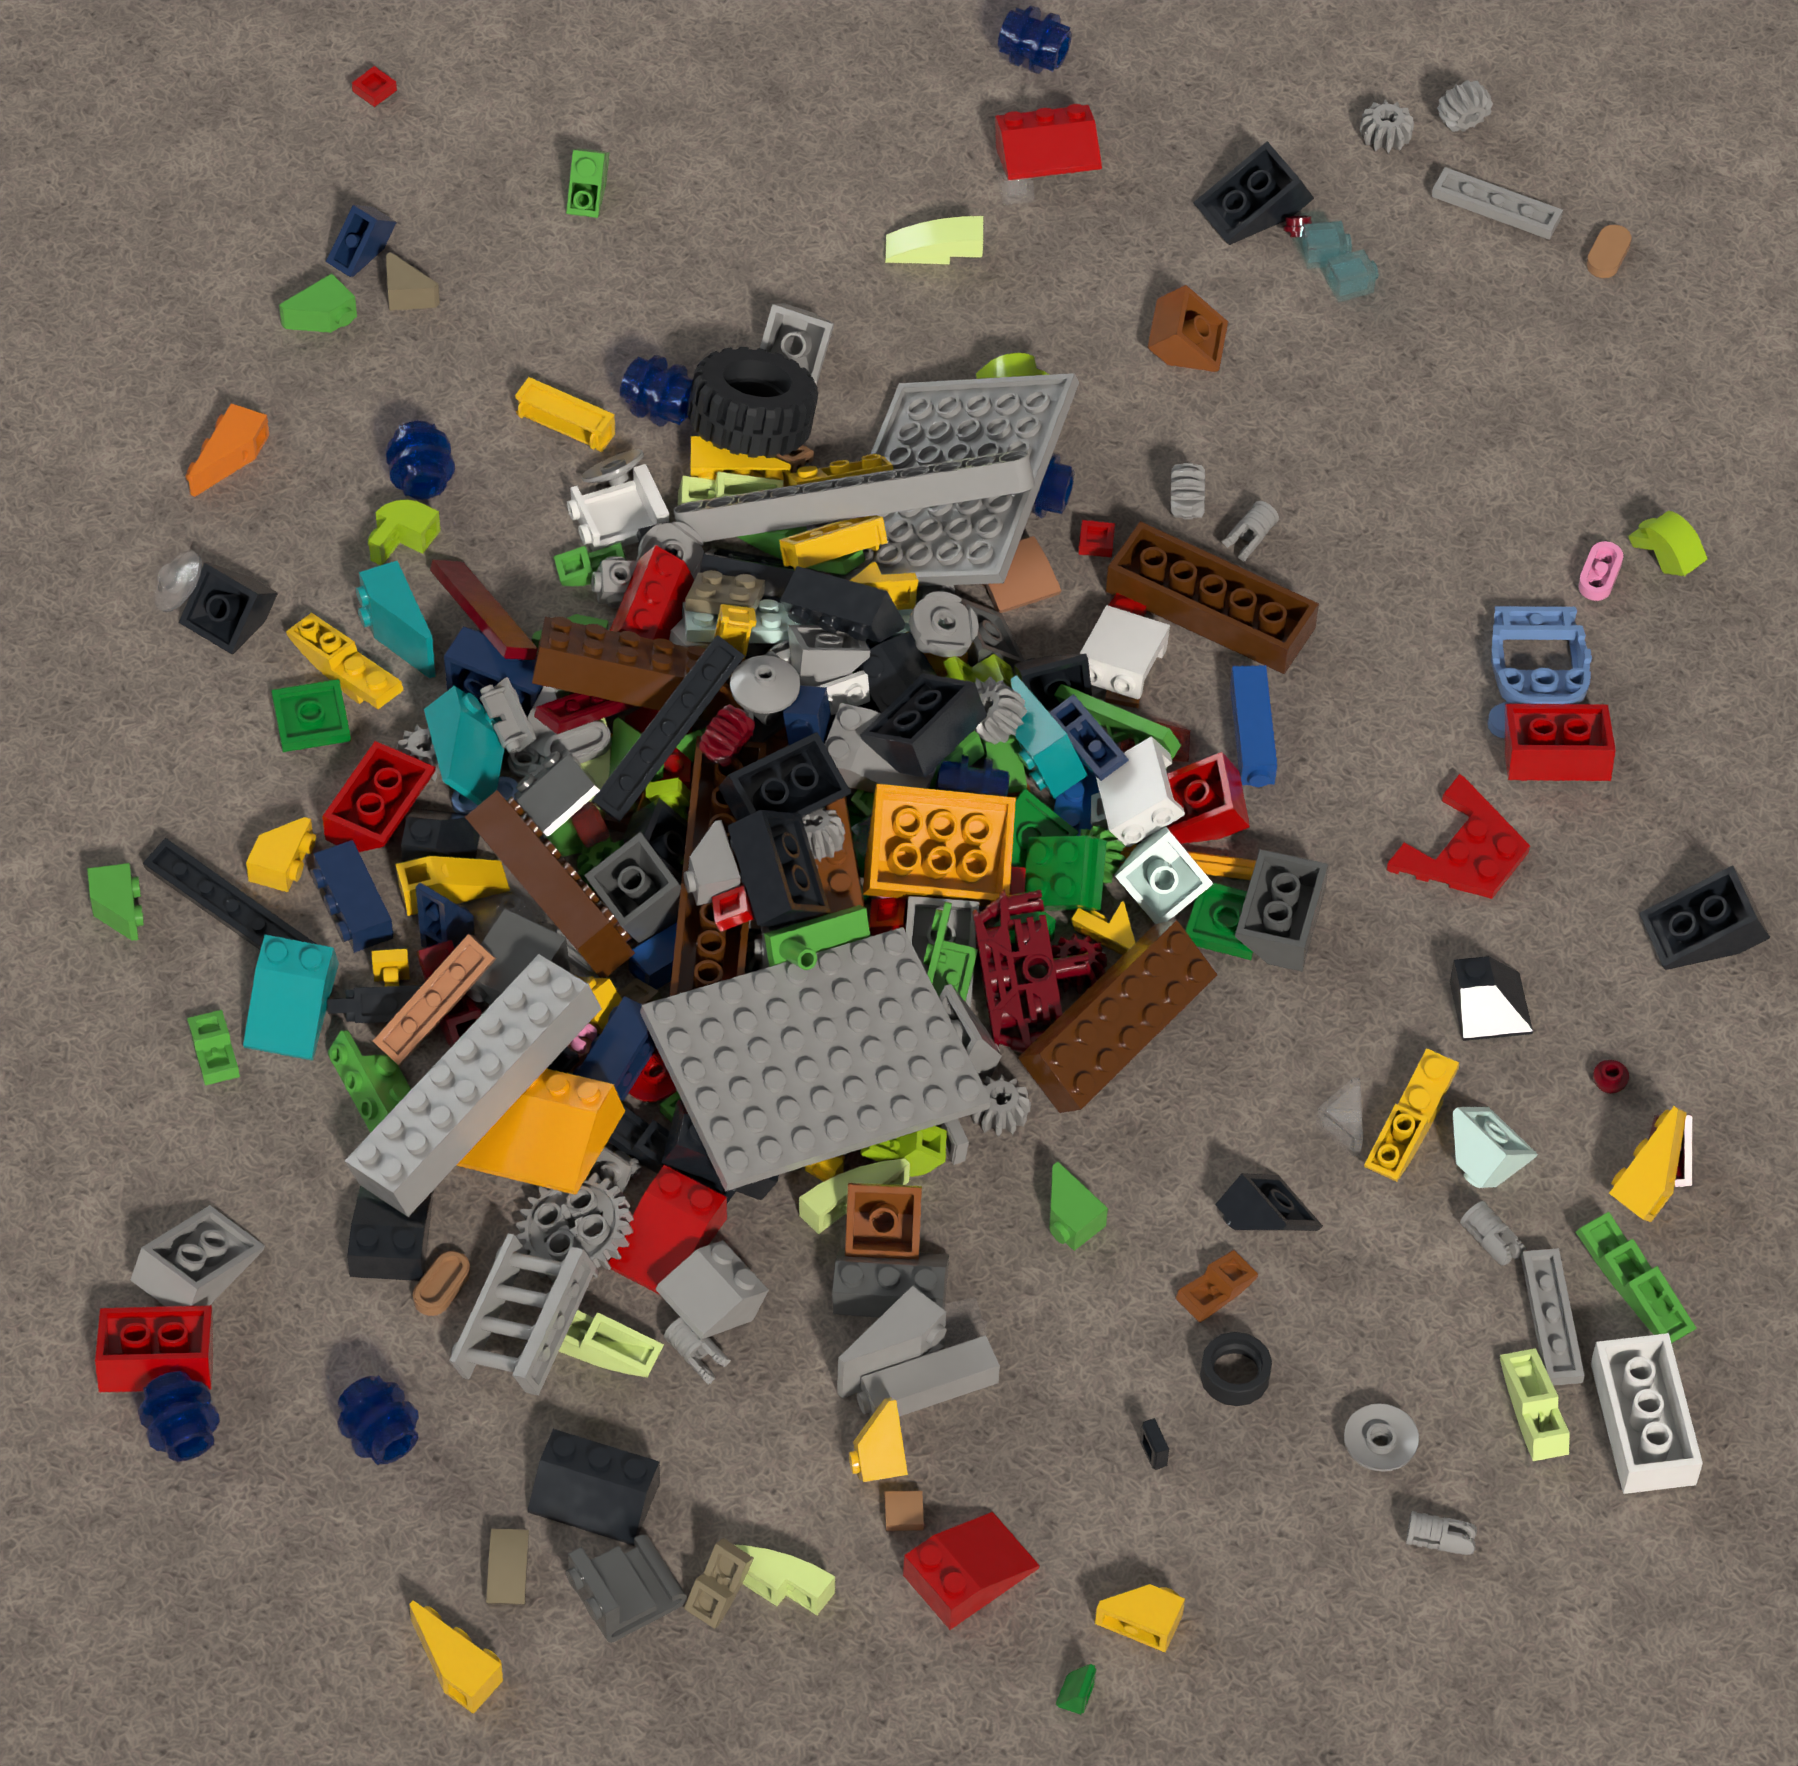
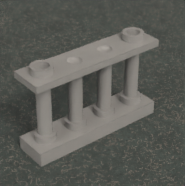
[449,1233,597,1396]

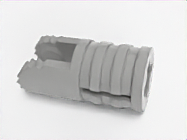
[1222,501,1279,562]
[1460,1201,1527,1266]
[664,1317,731,1385]
[1406,1511,1477,1555]

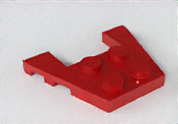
[1386,774,1530,899]

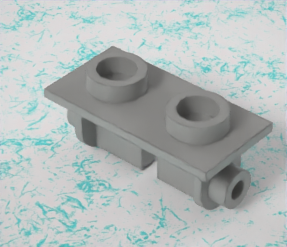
[480,677,536,753]
[591,1142,642,1192]

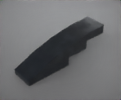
[608,1105,736,1203]

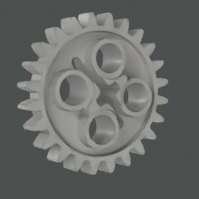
[516,1173,634,1283]

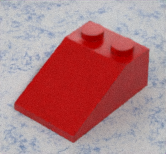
[1139,752,1250,844]
[609,1165,727,1295]
[903,1512,1040,1630]

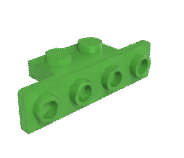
[923,902,978,1002]
[328,1030,411,1133]

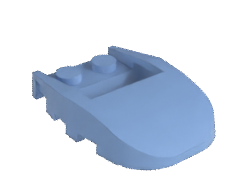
[1491,606,1592,704]

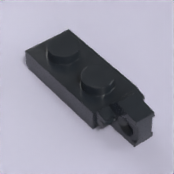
[327,985,422,1023]

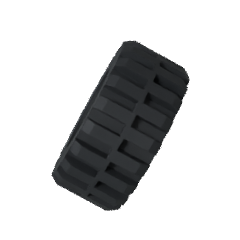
[687,347,818,458]

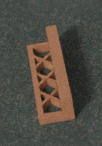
[372,934,497,1066]

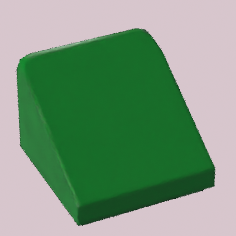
[1056,1664,1097,1715]

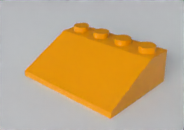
[863,784,1016,907]
[456,1069,625,1195]

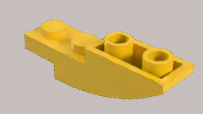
[286,612,404,709]
[1364,1048,1459,1182]

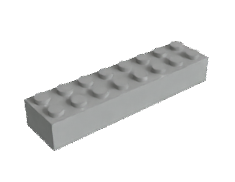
[345,954,602,1217]

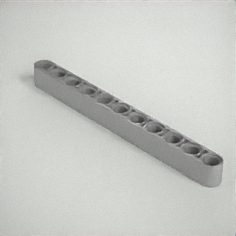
[673,450,1035,542]

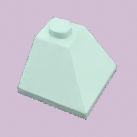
[1115,826,1213,924]
[1453,1107,1538,1188]

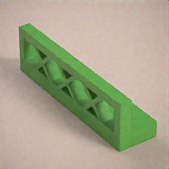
[1054,684,1181,769]

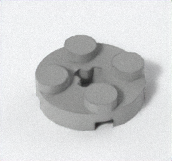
[637,522,704,580]
[909,591,979,657]

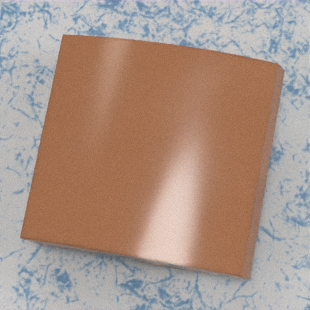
[982,536,1061,613]

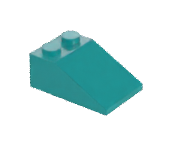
[356,560,436,678]
[1011,675,1088,798]
[424,686,504,805]
[243,935,339,1061]

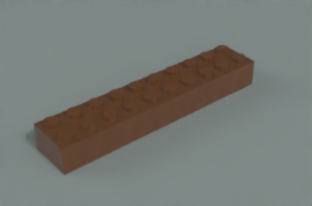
[670,736,766,996]

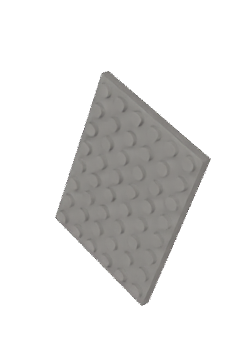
[823,373,1079,586]
[640,927,992,1191]

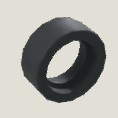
[1200,1332,1272,1406]

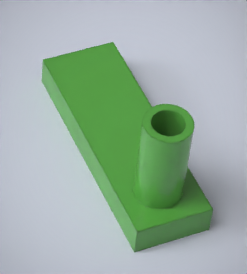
[764,905,870,970]

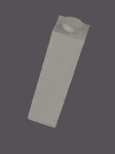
[857,1335,1000,1417]

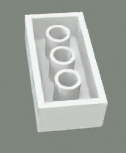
[1591,1333,1703,1494]

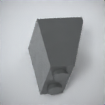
[584,832,681,944]
[466,909,570,1004]

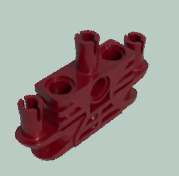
[972,889,1091,1053]

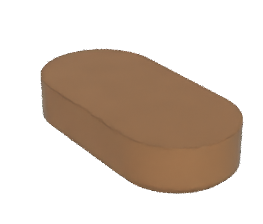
[1587,225,1631,278]
[413,1251,470,1316]

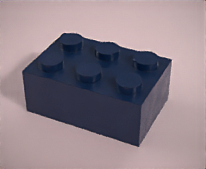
[444,626,544,717]

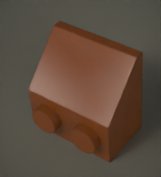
[1147,285,1228,372]
[845,1183,922,1259]

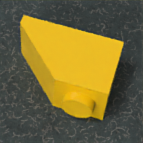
[849,1397,908,1482]
[1095,1584,1185,1652]

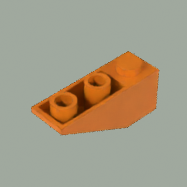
[186,403,269,497]

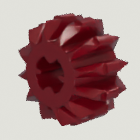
[699,705,755,767]
[1051,933,1107,995]

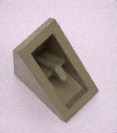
[386,252,440,310]

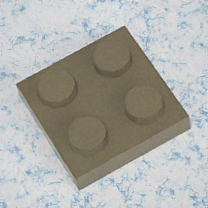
[685,570,765,615]

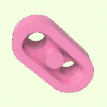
[1578,541,1623,601]

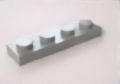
[1432,167,1563,240]
[1521,1248,1585,1386]

